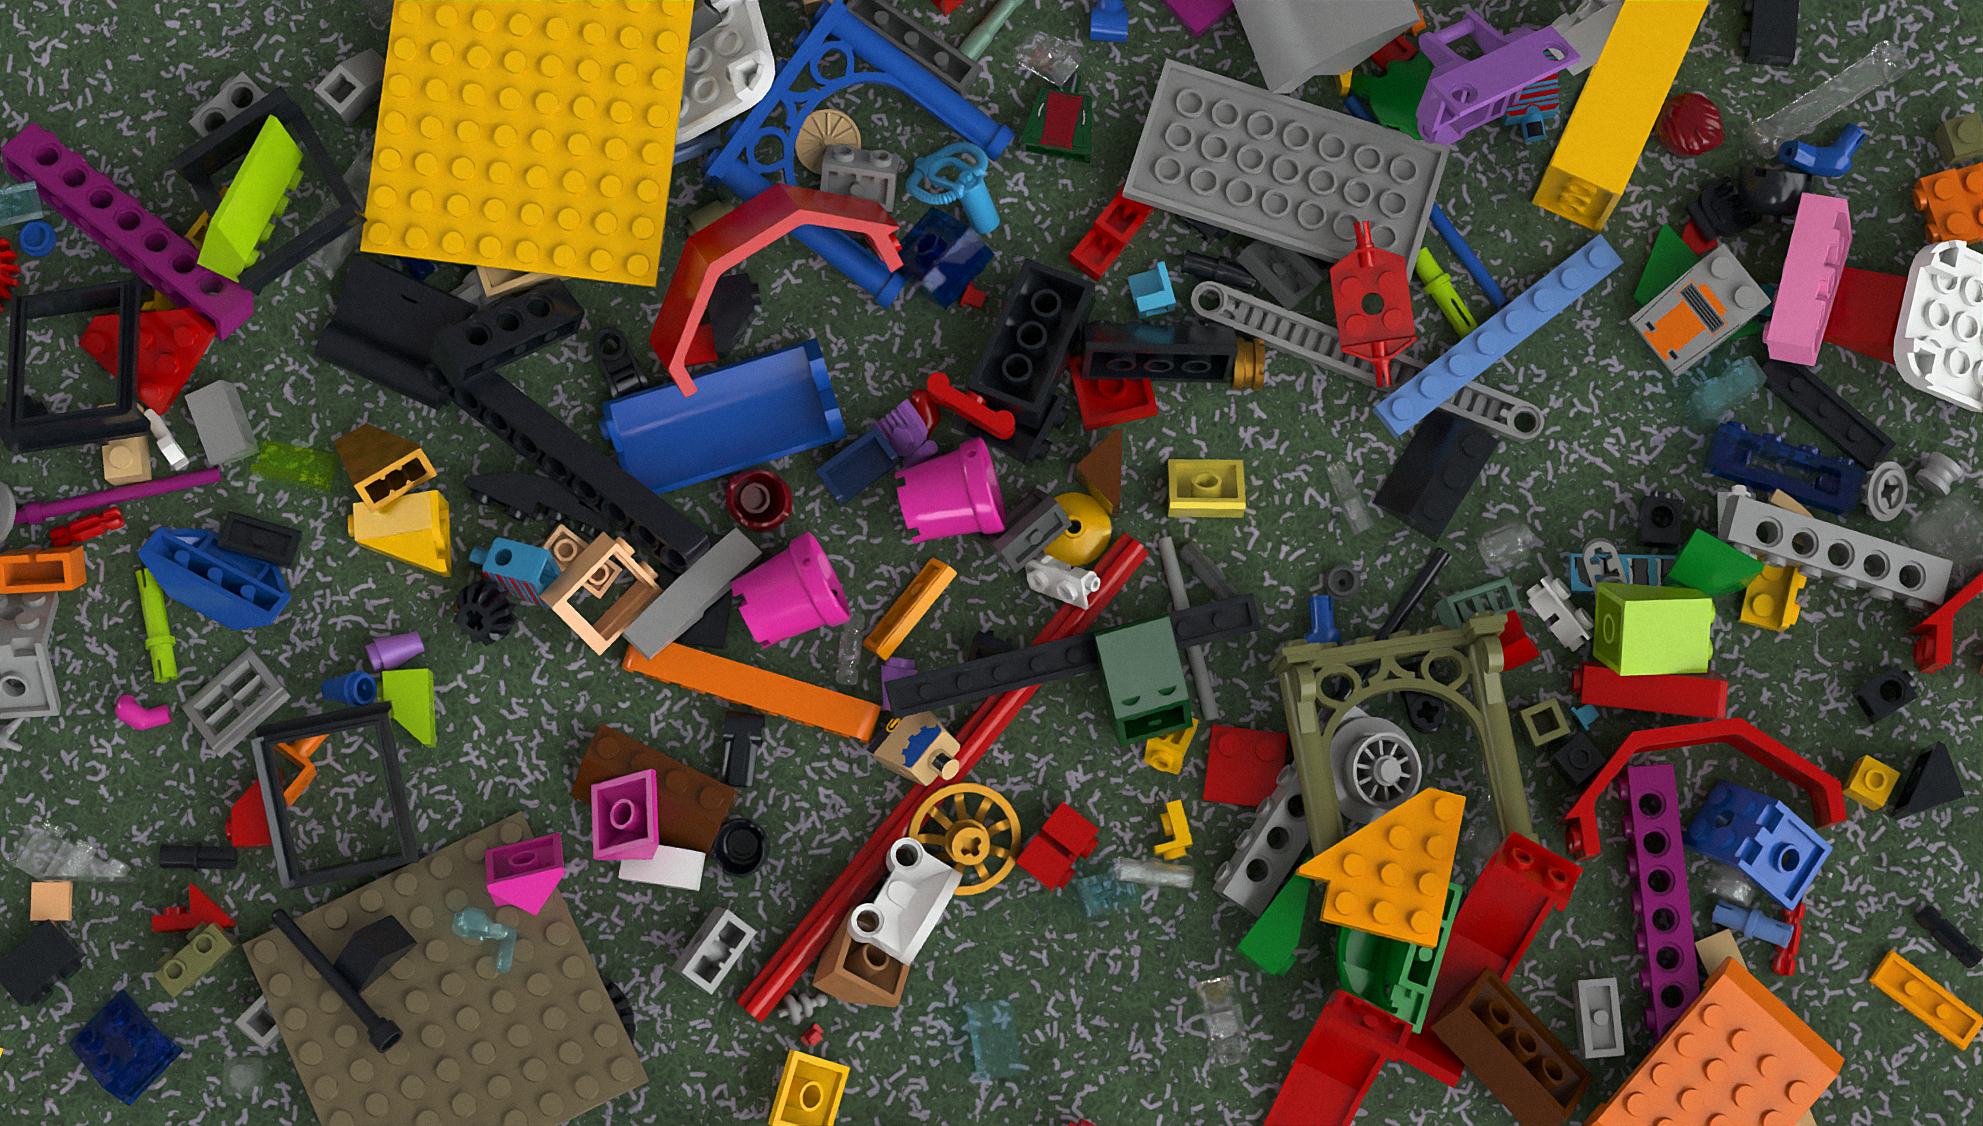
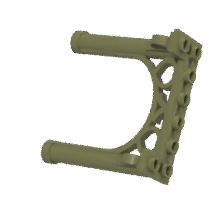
[1268,610,1540,888]

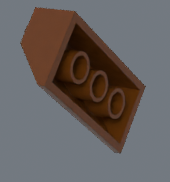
[571,723,740,862]
[1430,966,1594,1126]

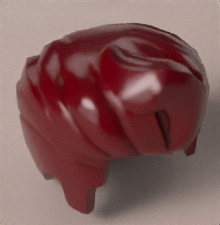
[1654,93,1725,158]
[725,469,793,533]

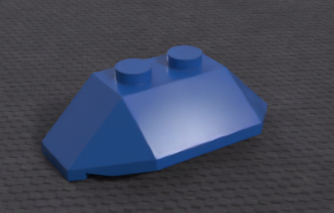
[138,527,291,631]

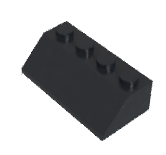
[968,258,1096,430]
[1081,320,1238,383]

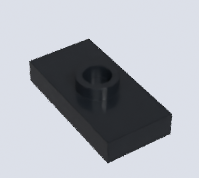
[217,511,302,570]

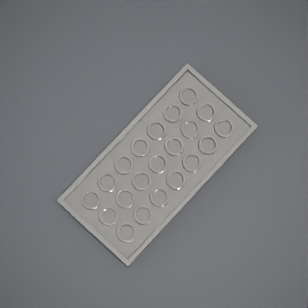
[1122,58,1451,285]

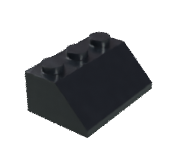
[1372,410,1500,542]

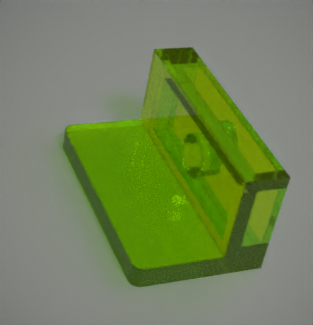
[250,440,339,493]

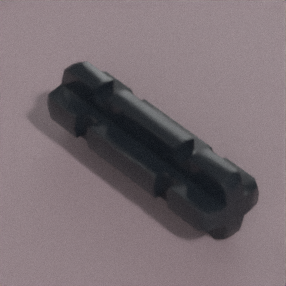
[1915,905,1983,968]

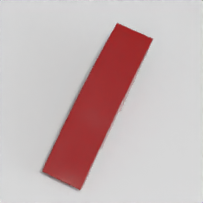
[1067,180,1156,282]

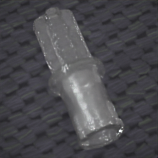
[1326,461,1375,536]

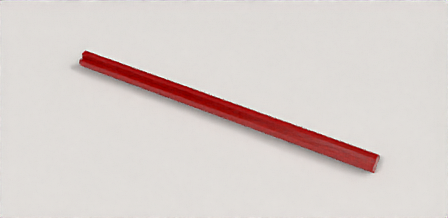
[735,532,1149,1023]

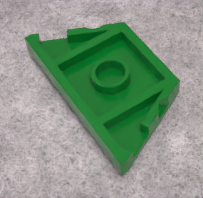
[1632,223,1764,344]

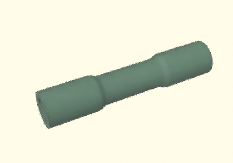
[957,0,1024,62]

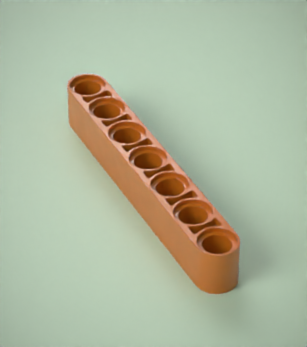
[621,642,881,744]

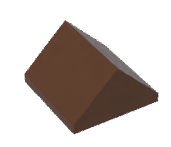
[1075,429,1122,517]

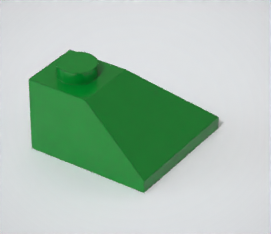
[1661,528,1765,598]

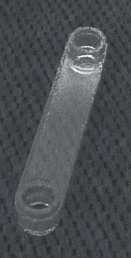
[1745,41,1910,159]

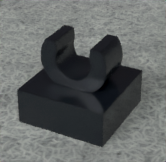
[967,630,1013,662]

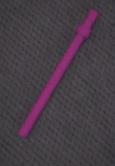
[13,466,222,525]

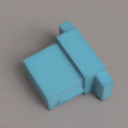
[1569,704,1600,733]

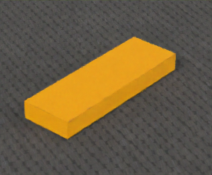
[862,557,957,661]
[1867,949,1983,1051]

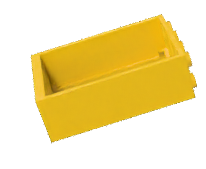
[1531,0,1709,233]

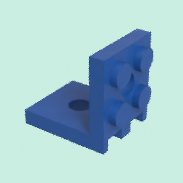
[1682,779,1833,911]

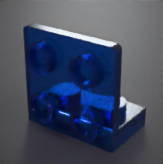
[69,990,184,1106]

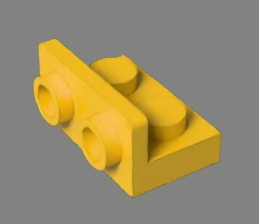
[1738,556,1807,633]

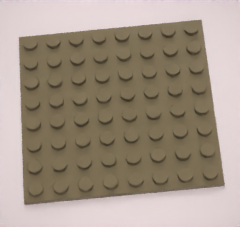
[242,811,649,1126]

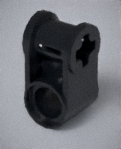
[593,327,650,400]
[1399,660,1445,734]

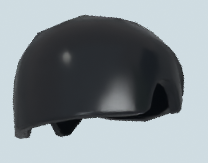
[712,818,770,878]

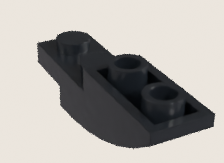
[463,472,615,539]

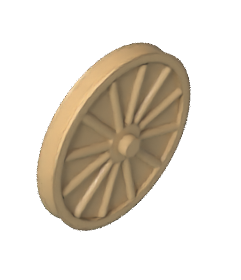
[795,109,861,175]

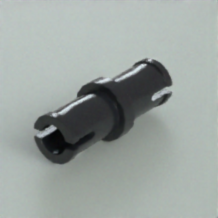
[1180,249,1256,292]

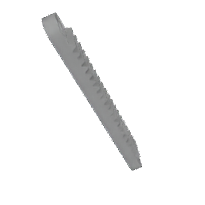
[1190,281,1544,443]

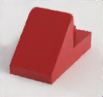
[152,882,236,933]

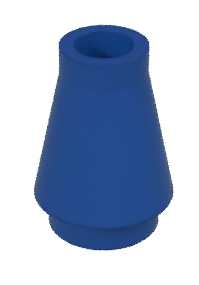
[321,670,377,707]

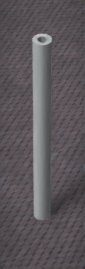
[1157,537,1220,722]

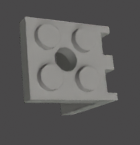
[0,591,61,719]

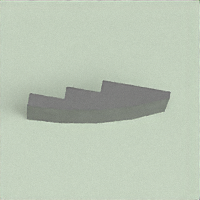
[622,527,762,661]

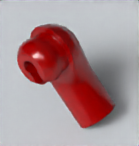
[910,388,941,441]

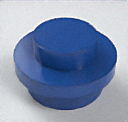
[19,220,57,258]

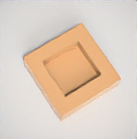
[30,882,73,921]

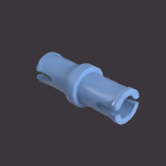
[1712,899,1794,949]

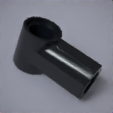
[720,710,765,788]

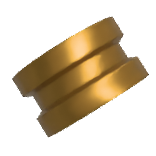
[1230,338,1265,391]

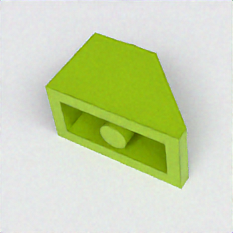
[377,668,436,748]

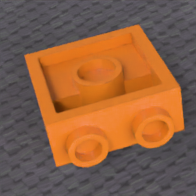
[1912,162,1983,246]

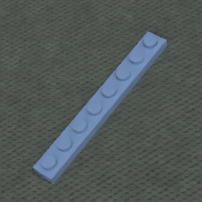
[1372,234,1624,439]

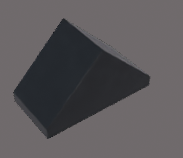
[333,915,418,995]

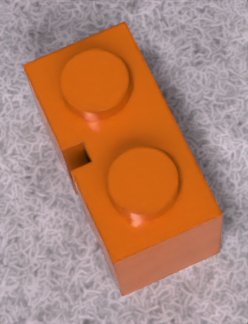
[0,545,87,594]

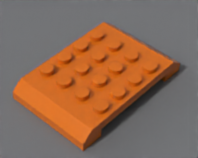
[1581,956,1845,1126]

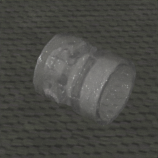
[1703,862,1758,909]

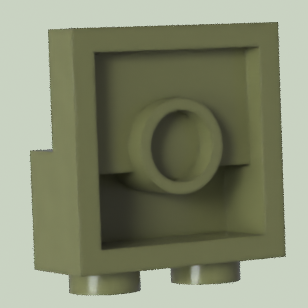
[153,922,241,998]

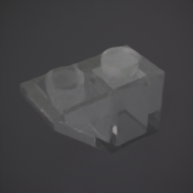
[1194,975,1250,1070]

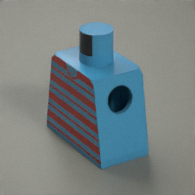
[1500,51,1559,142]
[469,537,562,609]

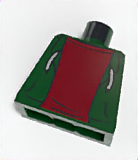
[1021,72,1092,164]

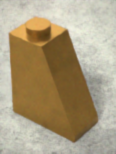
[333,423,437,513]

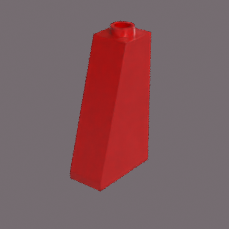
[1571,660,1728,719]

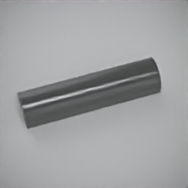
[846,0,982,98]

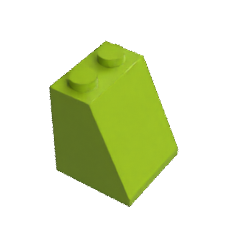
[1593,582,1715,676]

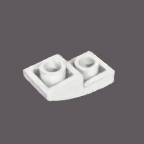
[618,845,706,891]

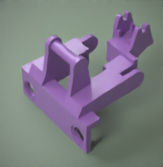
[1415,12,1581,146]

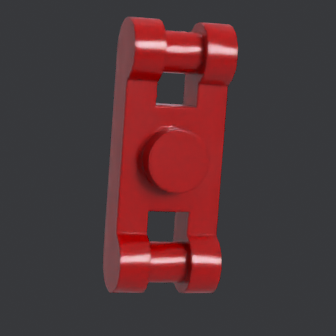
[927,372,1015,440]

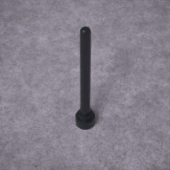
[271,909,403,1053]

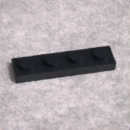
[1754,359,1897,472]

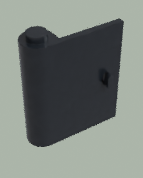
[315,253,479,411]

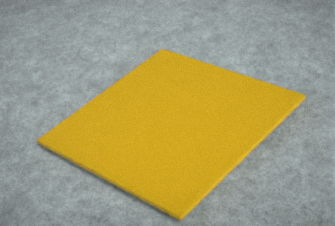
[360,0,695,288]

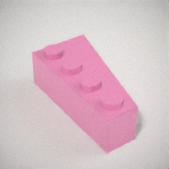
[1763,192,1852,366]

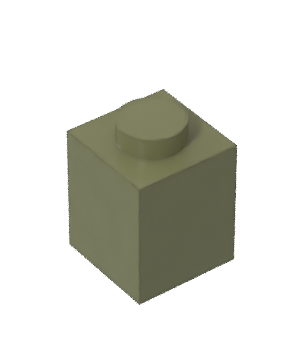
[1934,111,1983,167]
[1514,697,1571,752]

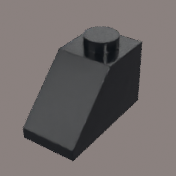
[708,273,762,360]

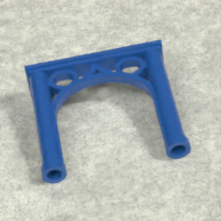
[701,0,1016,310]

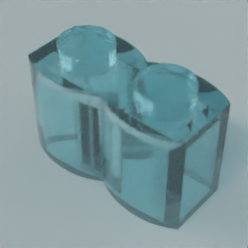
[1683,356,1767,427]

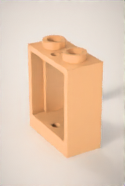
[539,532,663,656]

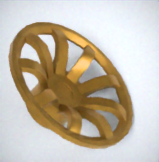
[908,782,1021,896]

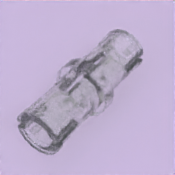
[1114,856,1194,890]

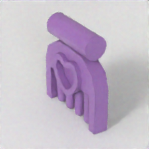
[872,399,938,468]

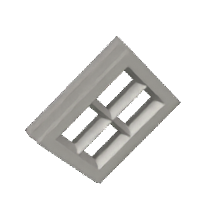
[181,646,291,758]

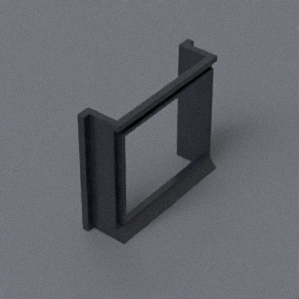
[170,86,368,296]
[5,274,155,454]
[250,700,424,890]

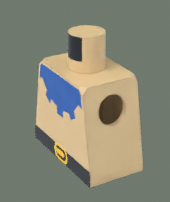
[867,711,960,786]

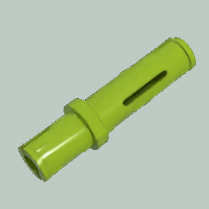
[1414,247,1479,340]
[135,568,179,683]

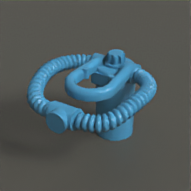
[905,142,1000,234]

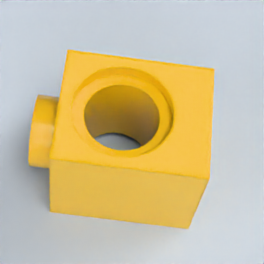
[1842,755,1901,811]

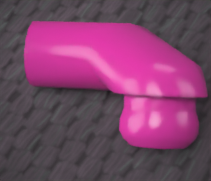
[115,694,172,731]

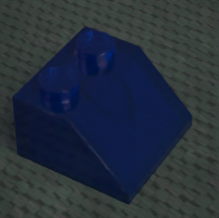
[895,206,995,310]

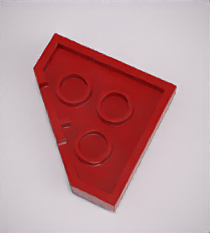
[78,306,218,416]

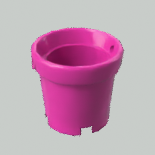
[895,437,1007,544]
[731,531,851,649]

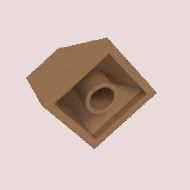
[812,906,911,1007]

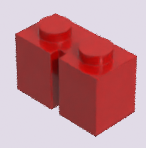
[1015,801,1100,892]

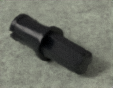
[159,842,238,873]

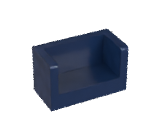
[815,427,900,508]

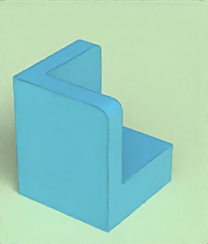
[1128,261,1176,320]

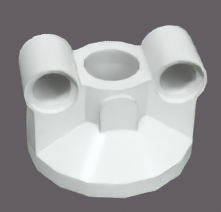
[847,837,963,966]

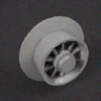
[1330,717,1422,824]

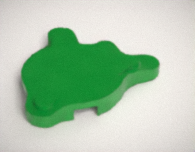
[1350,51,1435,140]

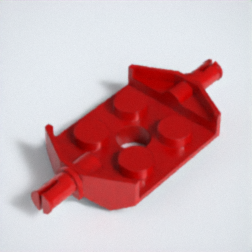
[1329,220,1417,388]

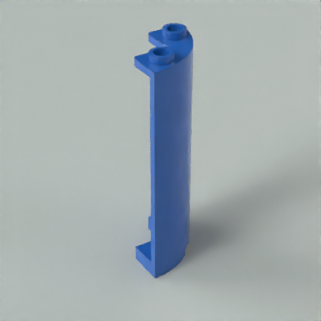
[598,338,847,495]

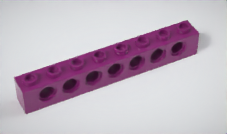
[1,122,253,341]
[1617,764,1700,1054]

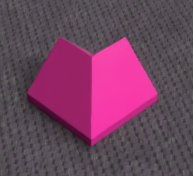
[591,769,659,860]
[485,832,565,916]

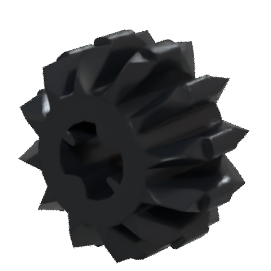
[450,579,518,646]

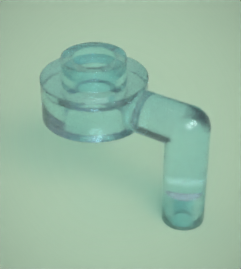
[451,907,517,974]

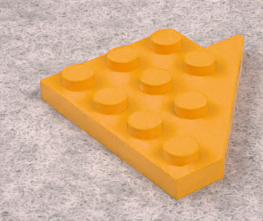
[1295,787,1466,949]

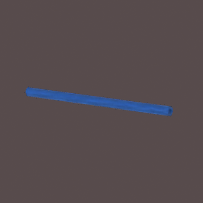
[1343,95,1509,309]

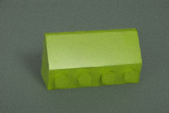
[197,115,305,283]

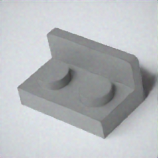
[820,144,901,212]

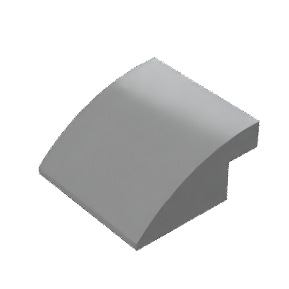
[1233,0,1421,94]

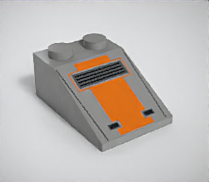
[1629,243,1771,379]

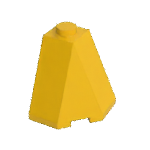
[348,490,452,577]

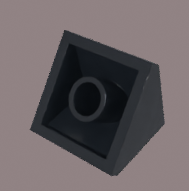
[1890,741,1965,821]

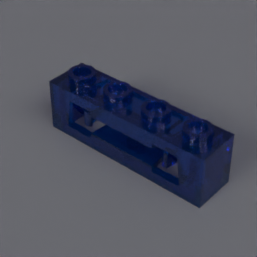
[1702,421,1866,518]

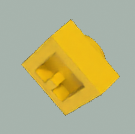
[1144,718,1198,775]
[1153,799,1193,861]

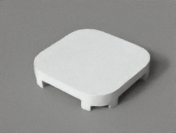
[676,0,775,145]
[1893,240,1983,413]

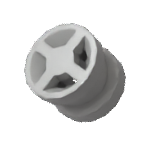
[1914,451,1964,498]

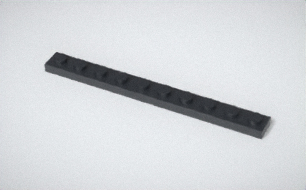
[884,593,1262,719]

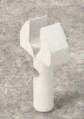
[143,408,190,470]

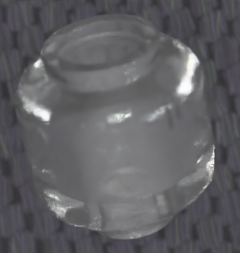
[1476,515,1535,570]

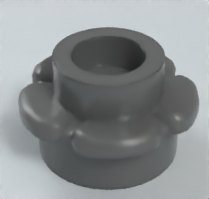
[1323,564,1361,601]

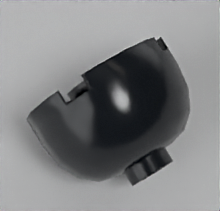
[1737,166,1815,224]

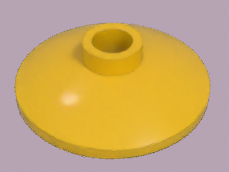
[1043,492,1111,567]

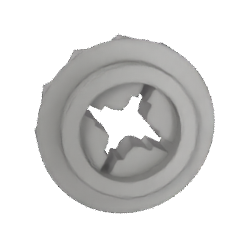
[1861,461,1908,521]

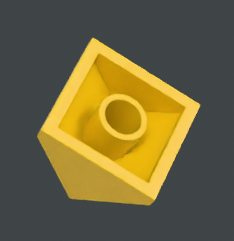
[768,1049,850,1126]

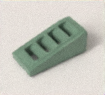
[1434,576,1523,630]

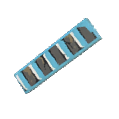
[1570,553,1676,593]

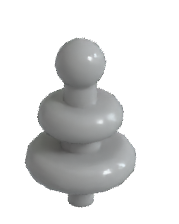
[777,993,828,1025]

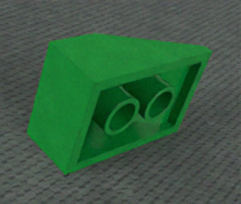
[1233,856,1313,980]

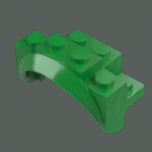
[1336,881,1464,1034]

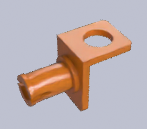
[274,734,330,807]

